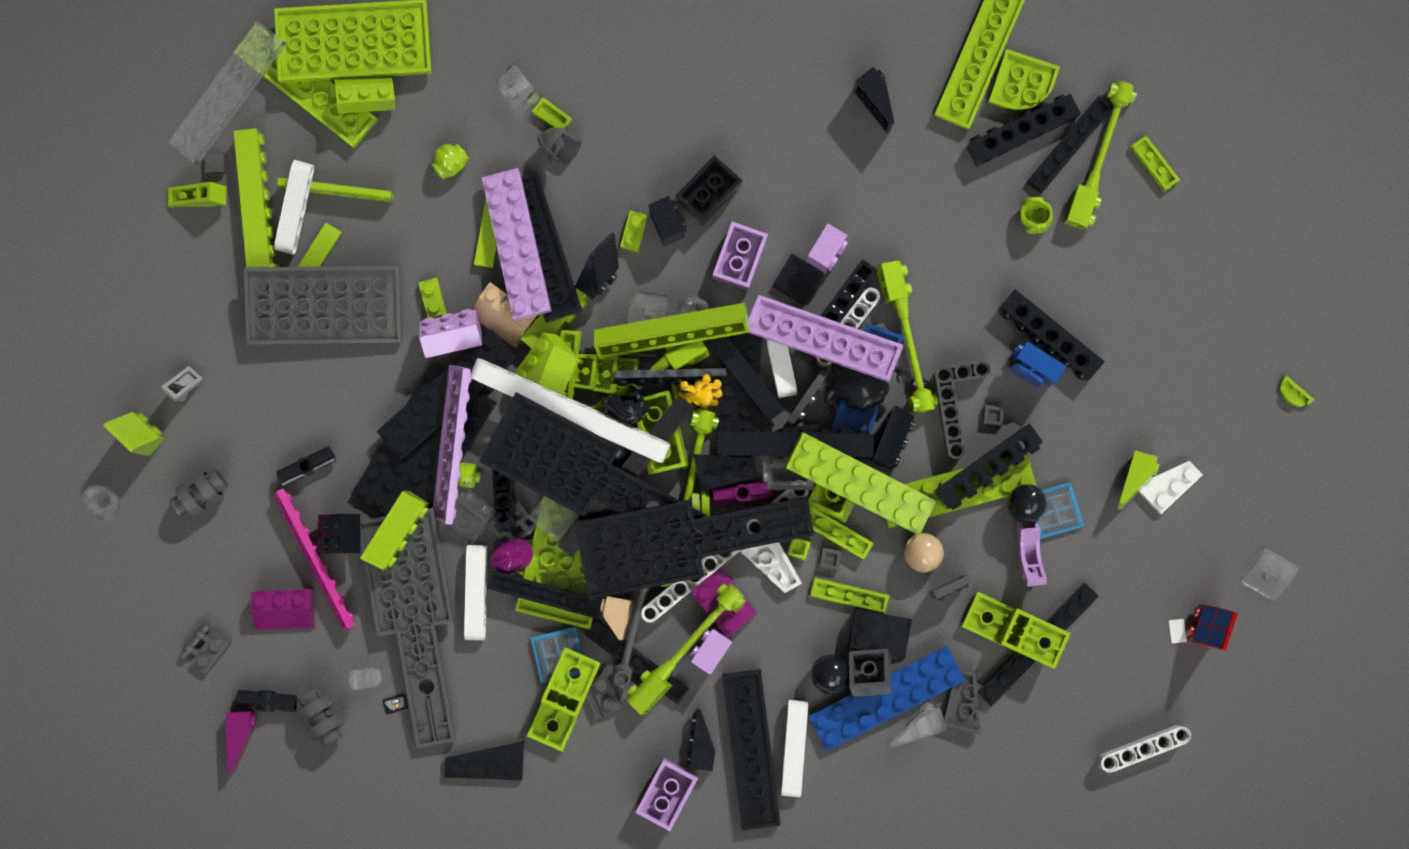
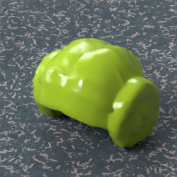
[431,144,469,180]
[1020,197,1053,234]

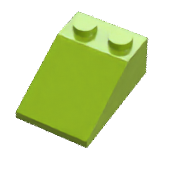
[103,412,165,456]

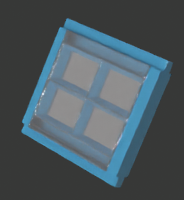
[1038,482,1084,539]
[531,627,583,683]

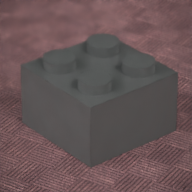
[849,649,892,697]

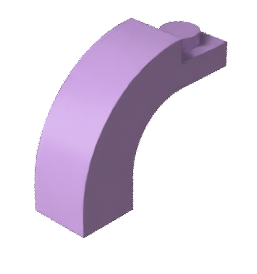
[1017,521,1047,586]

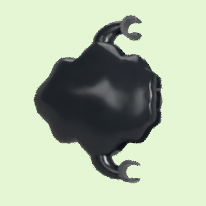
[824,362,908,414]

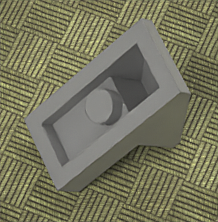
[161,366,203,401]

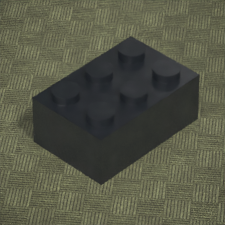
[675,155,742,226]

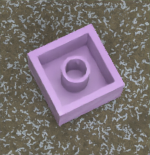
[806,224,848,274]
[690,628,732,675]

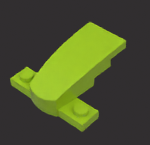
[560,330,640,399]

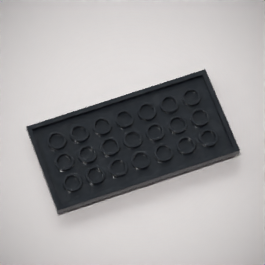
[351,363,497,515]

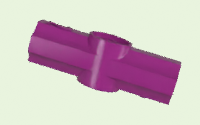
[713,481,772,506]

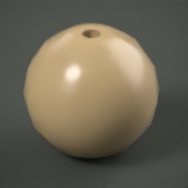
[904,533,944,573]

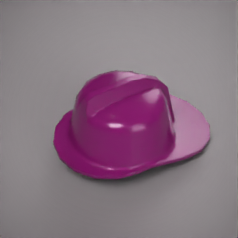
[490,538,533,574]

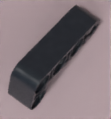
[492,469,516,532]

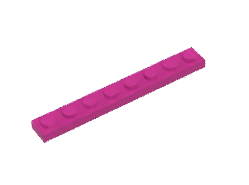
[273,489,354,632]

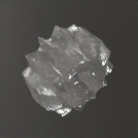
[348,667,382,691]

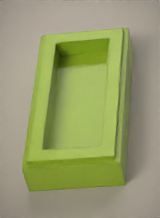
[531,97,573,130]

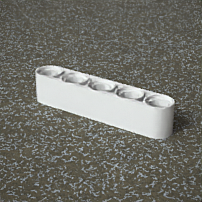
[274,160,314,255]
[816,288,880,367]
[766,339,797,398]
[464,545,488,640]
[781,700,808,797]
[1097,725,1191,773]

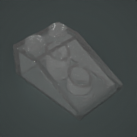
[886,702,947,748]

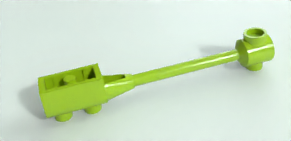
[1064,81,1137,229]
[876,261,938,413]
[590,341,709,411]
[683,409,719,501]
[627,584,746,715]

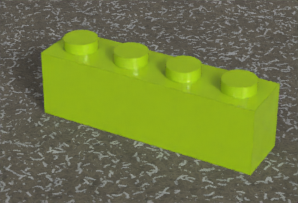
[521,287,588,349]

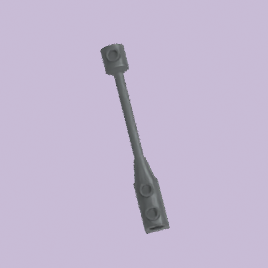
[610,588,649,689]

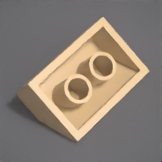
[473,282,538,349]
[600,596,633,640]

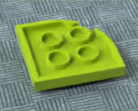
[988,49,1060,111]

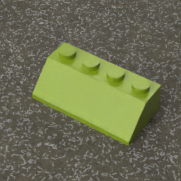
[632,391,689,475]
[360,491,429,570]

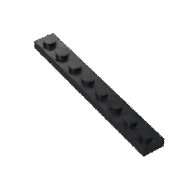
[977,583,1099,707]

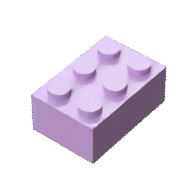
[713,222,768,291]
[419,309,482,358]
[635,758,698,831]

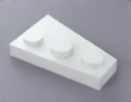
[1139,461,1203,514]
[740,542,802,593]

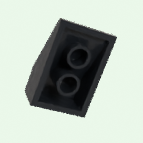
[853,67,895,134]
[575,232,619,300]
[848,609,912,657]

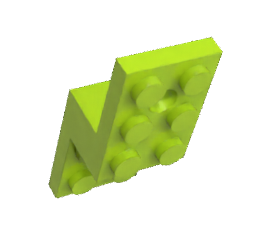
[961,592,1071,669]
[527,647,601,752]

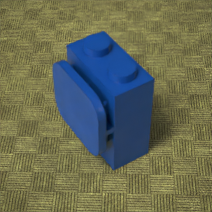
[1010,341,1066,387]

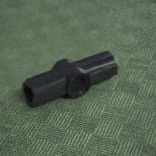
[276,446,336,487]
[235,690,298,712]

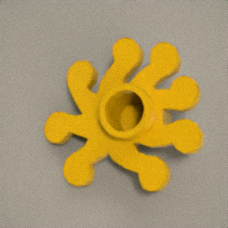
[674,374,722,410]

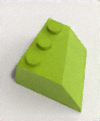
[514,332,579,396]

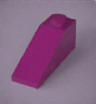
[225,710,257,772]

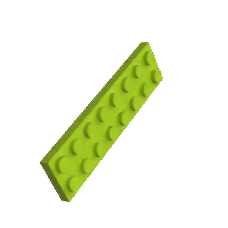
[934,0,1025,131]
[237,26,378,149]
[784,432,936,534]
[886,454,1036,528]

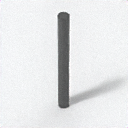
[581,347,657,360]

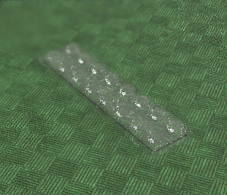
[168,21,287,165]

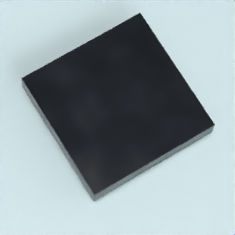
[772,254,824,306]

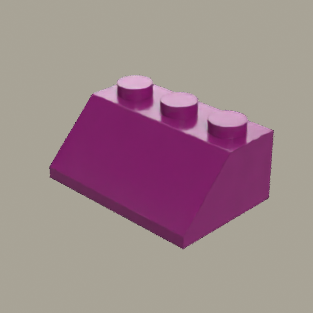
[691,568,757,637]
[251,589,315,630]

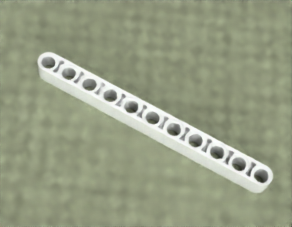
[471,358,671,463]
[641,482,808,622]

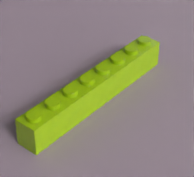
[234,128,277,267]
[594,303,750,359]

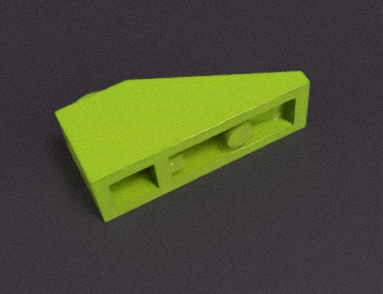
[167,182,227,207]
[1117,450,1160,510]

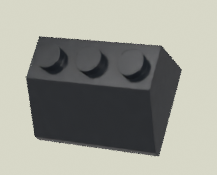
[869,406,915,470]

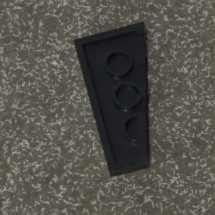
[444,741,525,781]

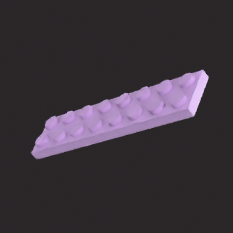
[482,168,552,321]
[749,295,903,382]
[433,365,472,524]

